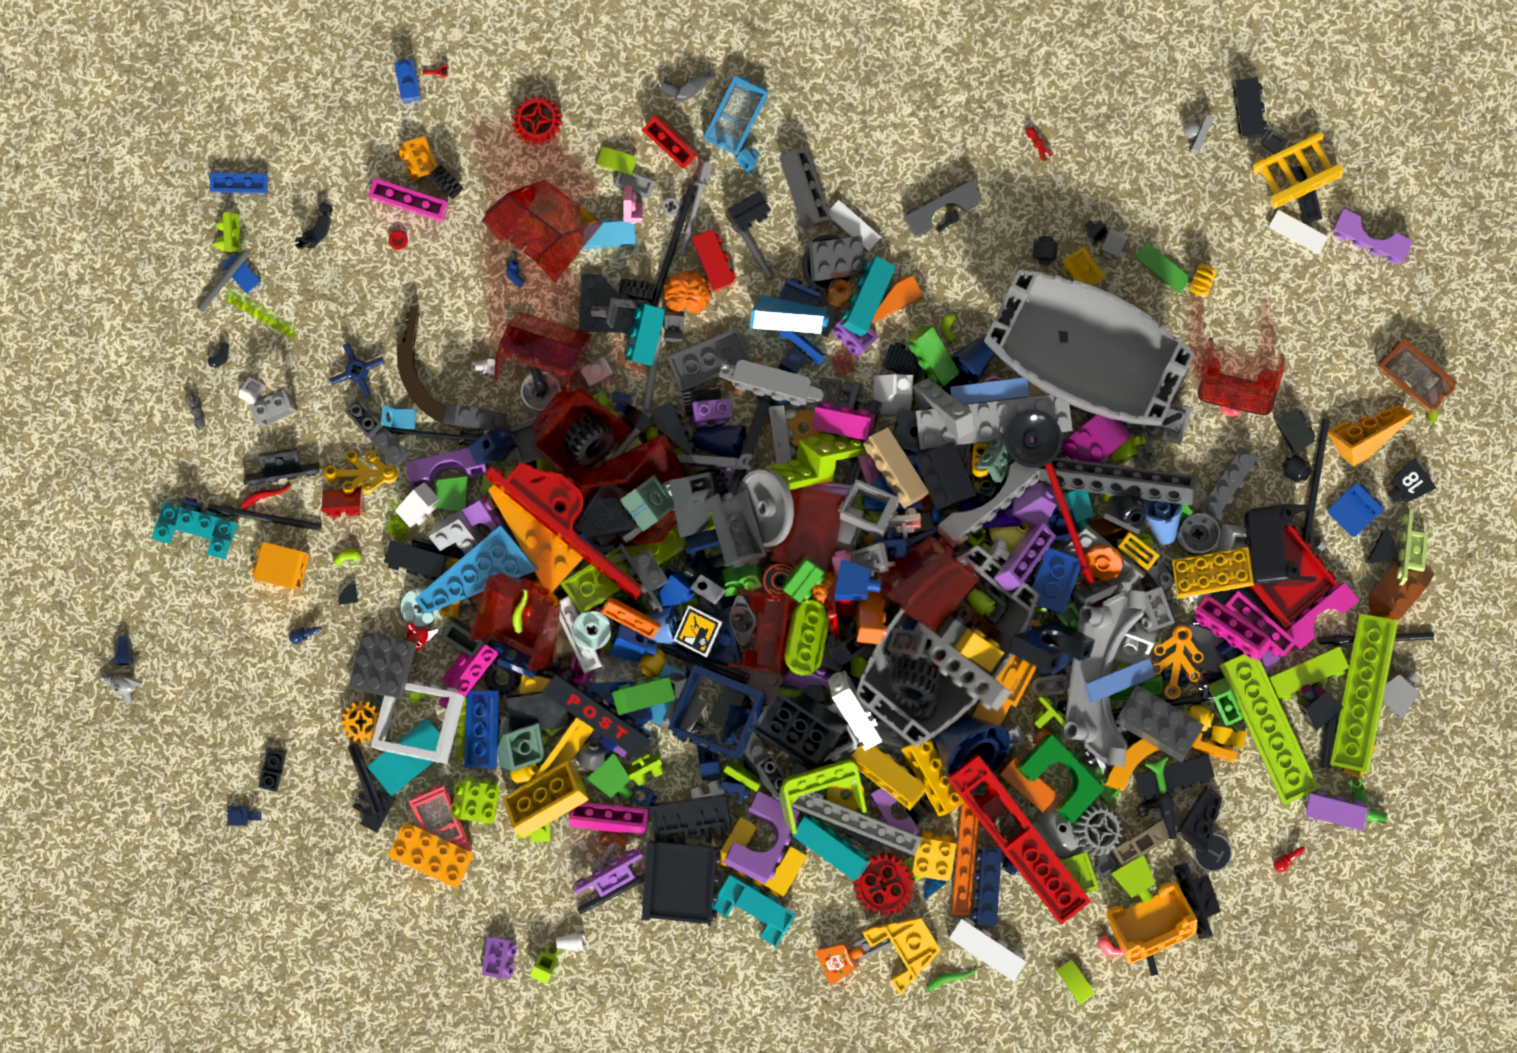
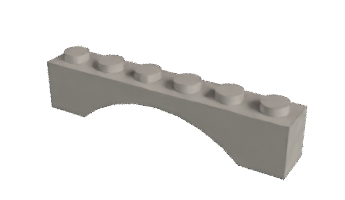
[938,462,1040,548]

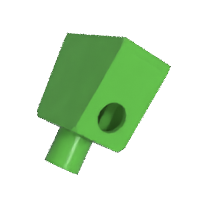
[430,476,469,512]
[587,753,633,801]

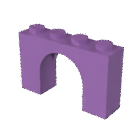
[723,791,800,884]

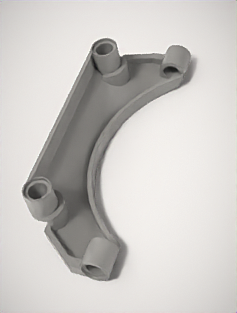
[1064,590,1146,767]

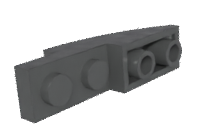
[344,398,410,467]
[731,723,786,797]

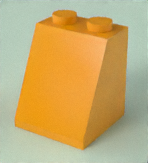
[251,542,310,591]

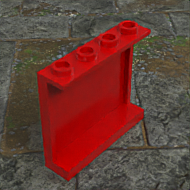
[1247,525,1338,629]

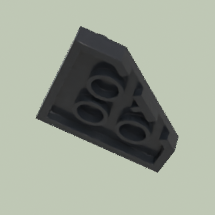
[579,274,634,334]
[574,479,640,539]

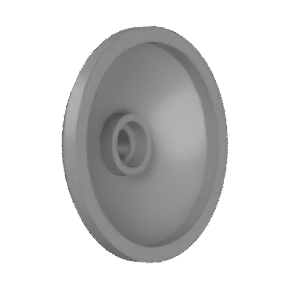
[1033,799,1090,857]

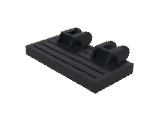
[649,794,732,844]

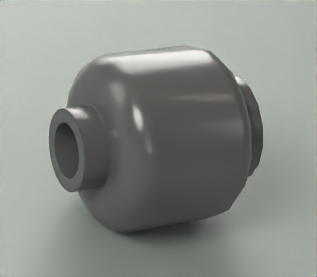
[579,741,605,771]

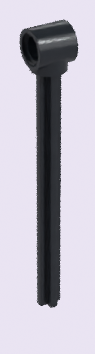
[725,394,776,522]

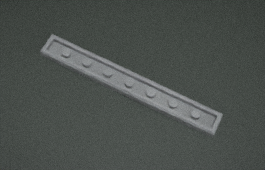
[771,793,922,856]

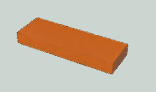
[600,597,661,639]

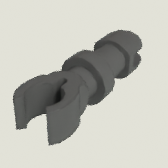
[185,392,205,429]

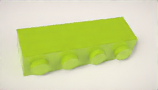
[1268,647,1350,701]

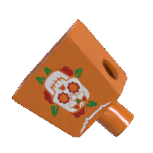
[815,941,865,986]

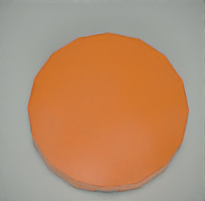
[1086,544,1123,581]

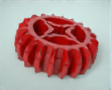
[512,94,563,146]

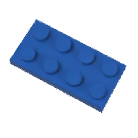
[464,691,499,769]

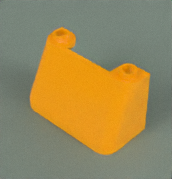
[1106,881,1197,964]

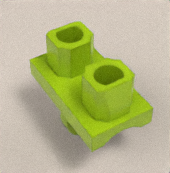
[627,753,663,786]

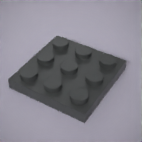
[348,632,417,700]

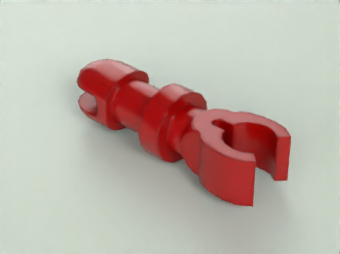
[1025,127,1053,161]

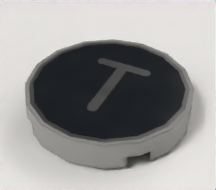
[1193,833,1232,872]

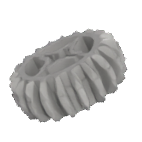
[1072,803,1124,856]

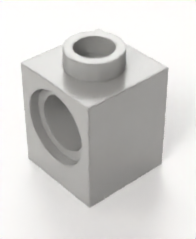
[1099,229,1128,261]

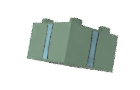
[621,475,674,531]

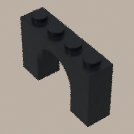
[1009,620,1095,673]

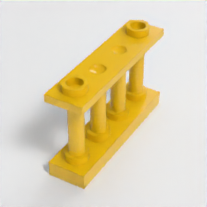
[1252,132,1343,209]

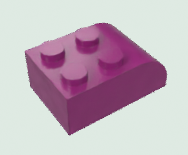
[1061,415,1132,463]

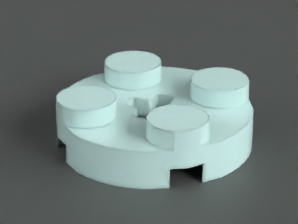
[400,588,439,627]
[571,611,611,651]

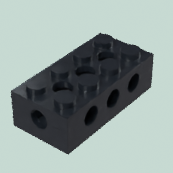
[892,408,972,465]

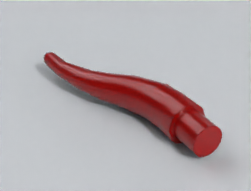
[240,484,291,510]

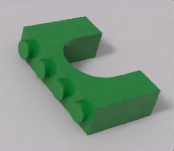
[1015,734,1104,823]

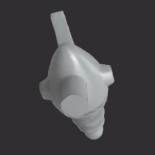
[100,674,142,704]

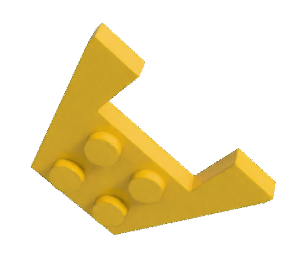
[862,916,940,995]

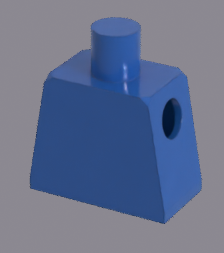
[835,560,881,601]
[609,624,657,662]

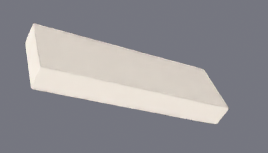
[829,200,881,252]
[1268,210,1328,254]

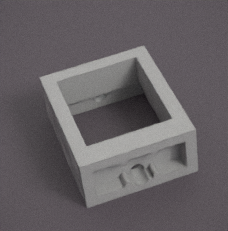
[249,390,298,427]
[838,479,899,538]

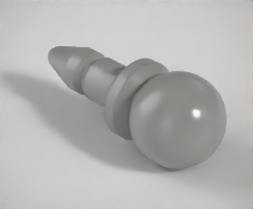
[592,842,616,871]

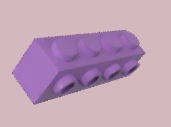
[994,522,1056,592]

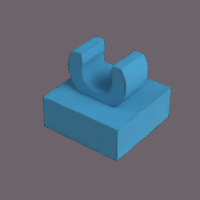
[736,148,760,173]

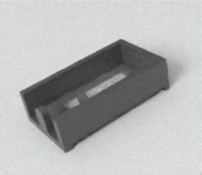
[706,490,766,568]

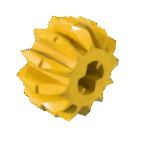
[1190,263,1217,297]

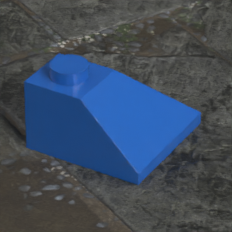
[656,571,694,606]

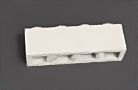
[948,917,1026,981]

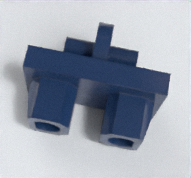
[873,527,913,559]

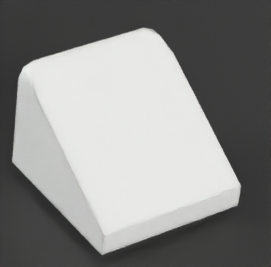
[238,377,266,404]

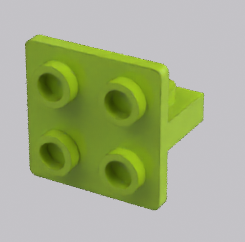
[1032,696,1066,729]

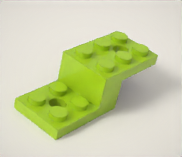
[764,433,867,490]

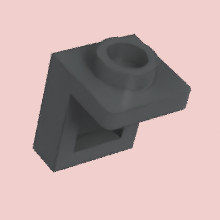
[664,311,684,342]

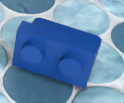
[1327,483,1384,537]

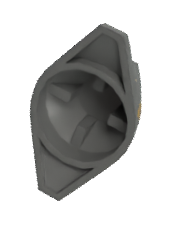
[729,595,758,645]

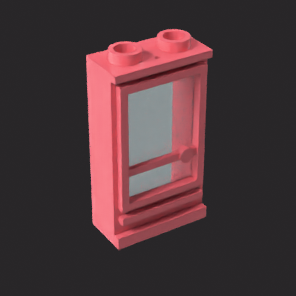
[409,784,473,851]

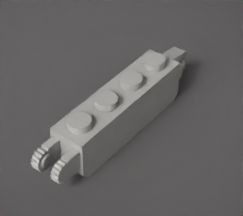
[719,360,824,406]

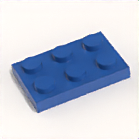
[1032,548,1081,615]

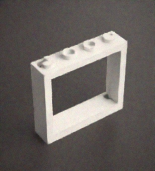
[371,680,464,764]

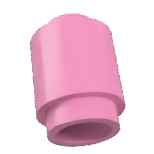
[831,550,852,575]

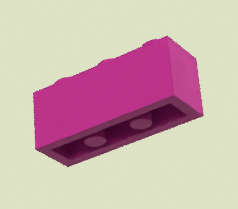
[812,402,876,440]

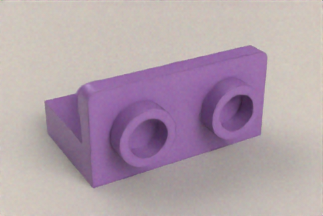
[832,319,879,358]
[482,936,517,979]

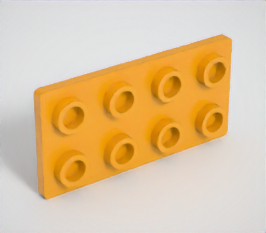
[388,822,474,889]

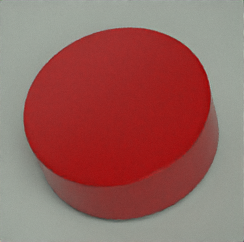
[389,231,408,250]

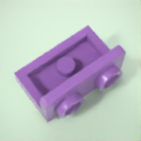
[689,399,733,428]

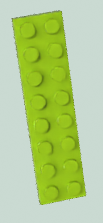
[1330,614,1398,773]
[1219,653,1319,805]

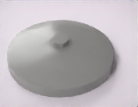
[737,469,794,547]

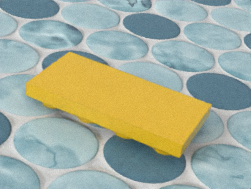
[1172,547,1254,598]

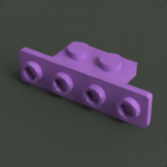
[573,848,643,897]

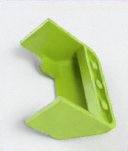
[779,760,867,834]

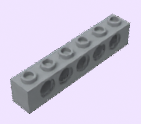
[913,622,1011,710]

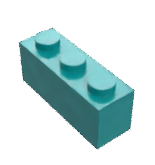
[624,304,666,366]

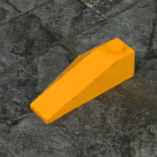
[1328,405,1413,466]

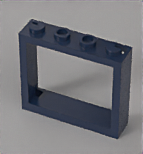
[667,664,768,760]

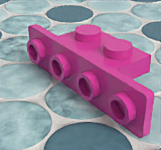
[438,644,498,709]

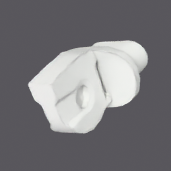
[471,359,501,375]

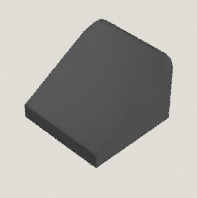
[665,673,688,699]

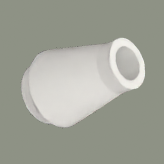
[556,932,586,951]

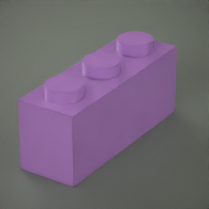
[1305,790,1370,831]

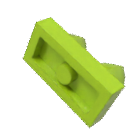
[213,212,241,253]

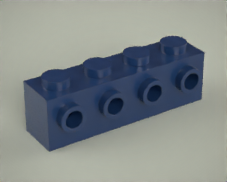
[973,846,1002,926]

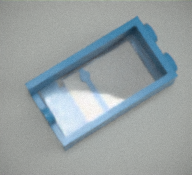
[704,76,769,156]

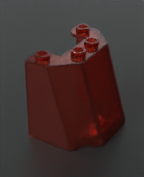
[532,387,633,489]
[874,535,979,632]
[469,573,561,671]

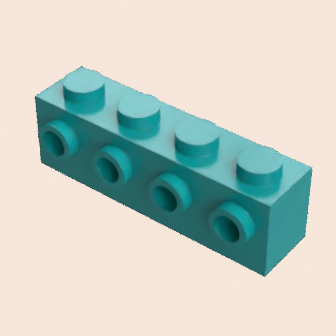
[841,256,896,336]
[792,815,871,881]

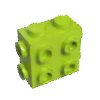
[451,776,500,824]

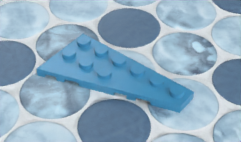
[415,525,539,614]

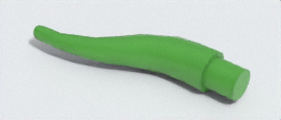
[926,968,977,992]

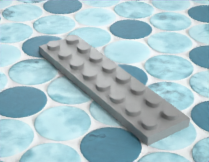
[915,394,1072,450]

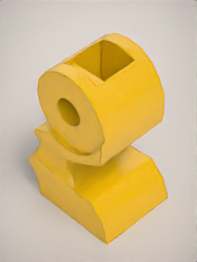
[1209,725,1247,749]

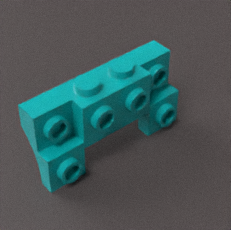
[151,502,239,560]
[714,875,796,948]

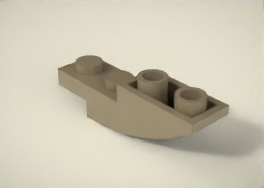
[1113,809,1184,867]

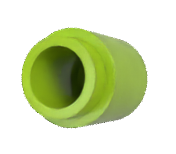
[966,589,996,617]

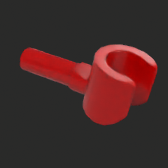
[422,65,449,78]

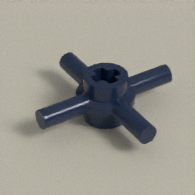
[329,343,385,398]

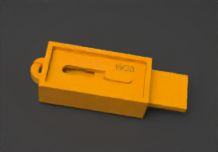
[972,620,1042,725]

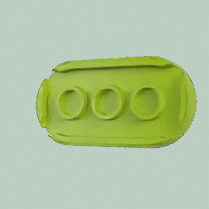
[785,599,830,676]

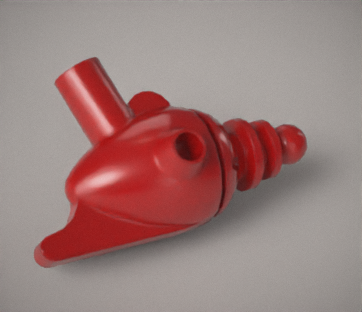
[406,621,438,651]

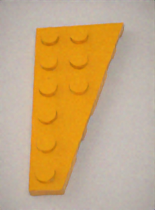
[488,484,583,596]

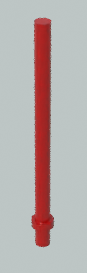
[1045,462,1095,584]

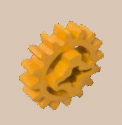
[341,701,380,743]

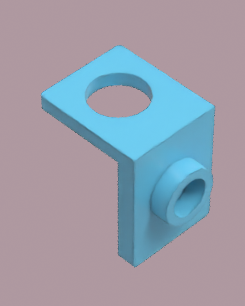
[381,405,417,429]

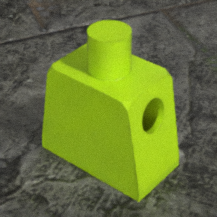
[1111,855,1155,903]

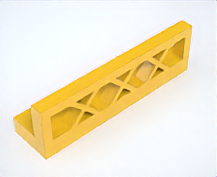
[534,718,594,778]

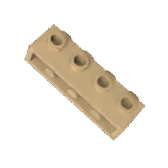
[863,428,929,508]

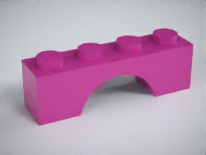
[1285,582,1359,650]

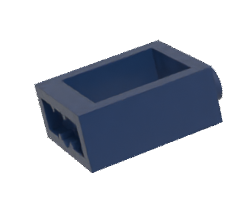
[683,528,737,570]

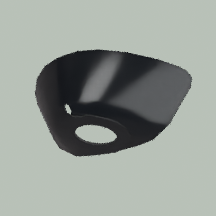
[622,405,664,448]

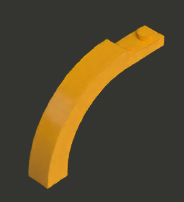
[1104,733,1237,791]

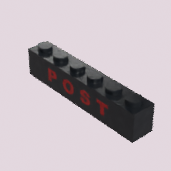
[542,671,653,760]

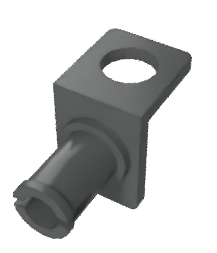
[591,298,636,328]

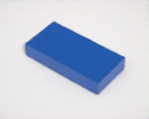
[222,253,261,294]

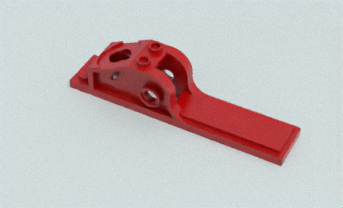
[486,463,642,601]
[947,754,1091,925]

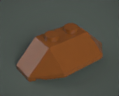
[1369,563,1435,621]

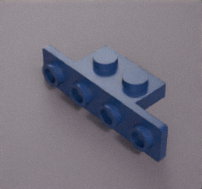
[488,638,560,678]

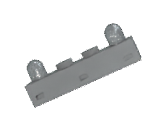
[769,405,799,463]

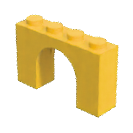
[720,817,807,898]

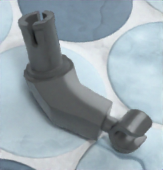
[660,68,716,102]

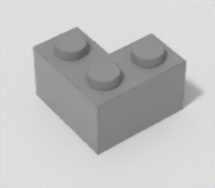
[429,508,486,555]

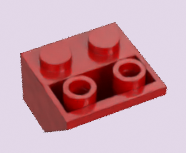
[321,488,365,518]

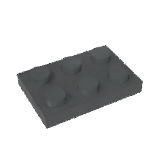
[809,235,865,281]

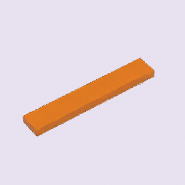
[951,803,979,916]

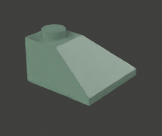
[497,723,545,771]

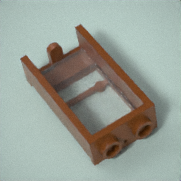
[1378,338,1458,415]

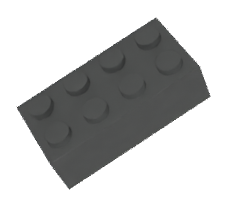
[1115,685,1204,762]

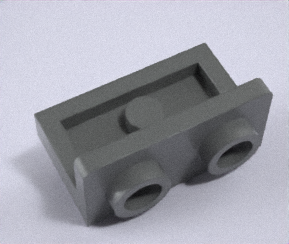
[1135,554,1175,592]

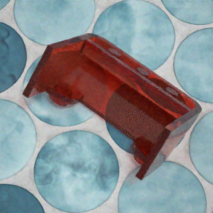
[1197,337,1286,415]
[728,589,798,674]

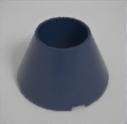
[934,714,1011,786]

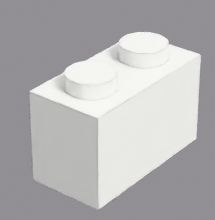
[395,482,440,528]

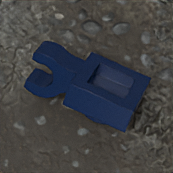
[227,806,262,826]

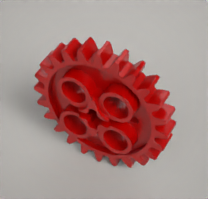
[853,853,916,916]

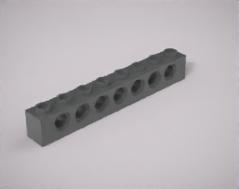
[1039,457,1196,506]

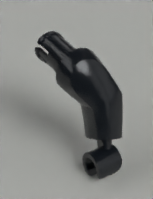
[294,202,333,249]

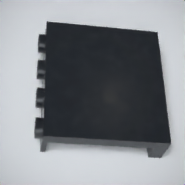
[641,840,722,927]

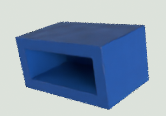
[394,59,422,103]

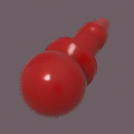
[1273,846,1305,872]

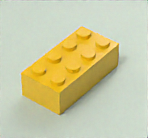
[502,760,589,837]

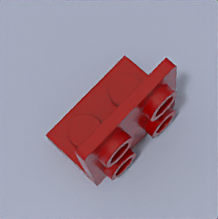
[827,585,856,640]

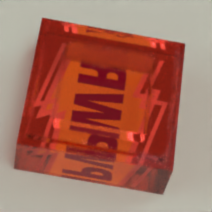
[832,353,856,376]

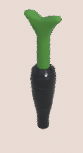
[1145,756,1177,840]

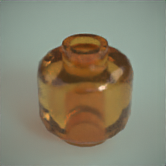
[826,279,852,307]

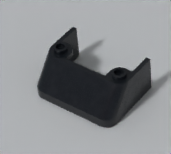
[1244,504,1317,587]

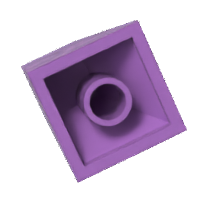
[1012,482,1057,527]

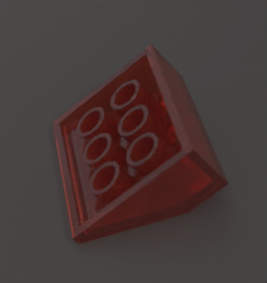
[770,487,846,571]

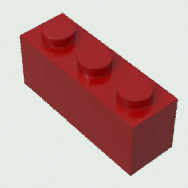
[642,114,701,169]
[692,229,737,293]

